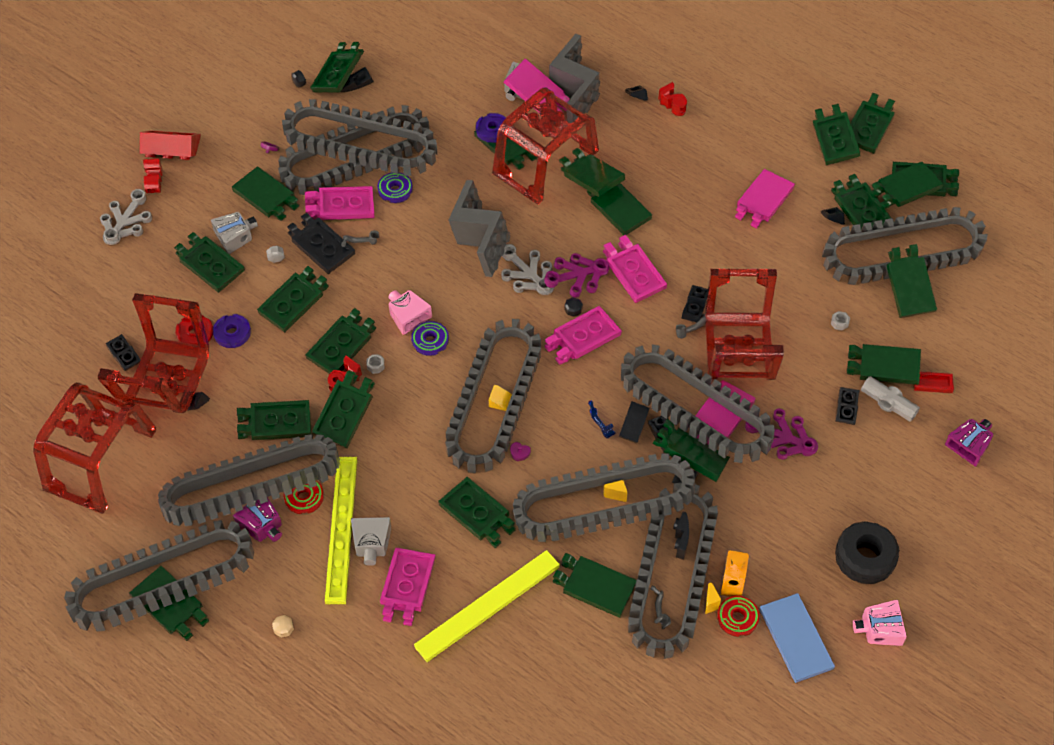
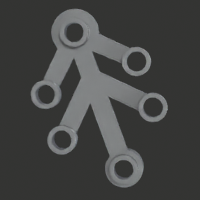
[100,189,152,245]
[501,244,554,295]

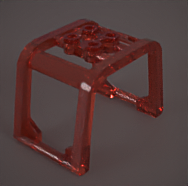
[492,87,599,205]
[705,268,784,380]
[98,293,209,413]
[33,382,156,514]

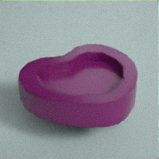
[260,141,279,153]
[510,442,531,461]

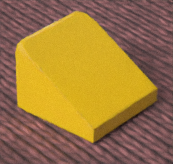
[489,385,512,411]
[603,480,628,502]
[705,583,721,614]

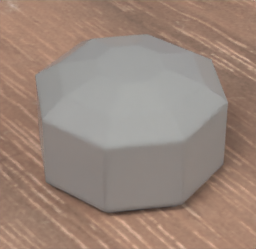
[266,246,285,263]
[831,311,850,330]
[367,354,385,374]

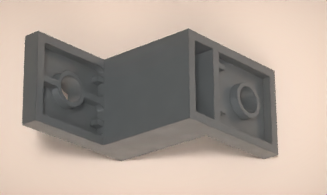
[549,33,600,129]
[448,180,510,277]

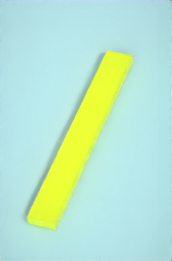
[325,457,358,604]
[414,550,560,662]

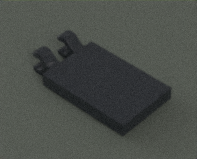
[287,213,355,274]

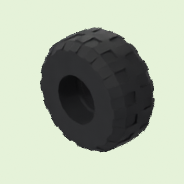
[835,521,900,584]

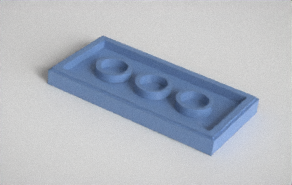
[759,593,835,683]

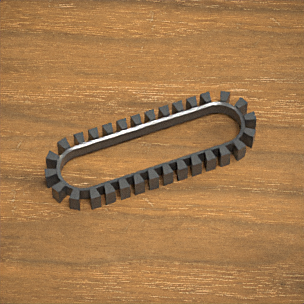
[282,99,438,176]
[278,105,429,195]
[822,207,988,285]
[445,319,541,473]
[621,345,775,463]
[628,482,718,659]
[64,520,254,632]

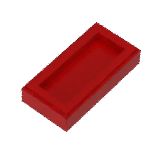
[913,372,954,393]

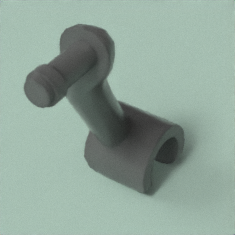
[341,230,379,247]
[676,314,709,339]
[650,585,671,629]

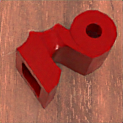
[658,82,687,116]
[143,158,163,193]
[327,356,362,392]

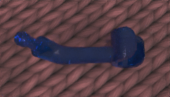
[588,401,616,438]

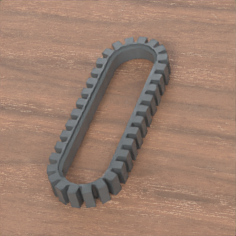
[158,434,340,526]
[513,453,695,542]

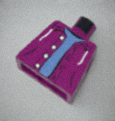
[945,419,993,467]
[233,497,282,542]

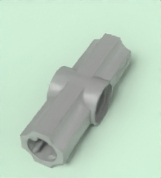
[861,377,920,422]

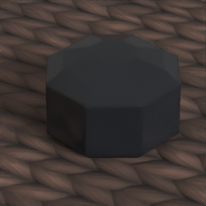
[291,70,306,88]
[564,297,583,317]

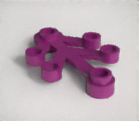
[544,253,609,298]
[745,408,818,460]

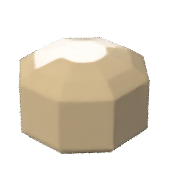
[272,615,294,638]

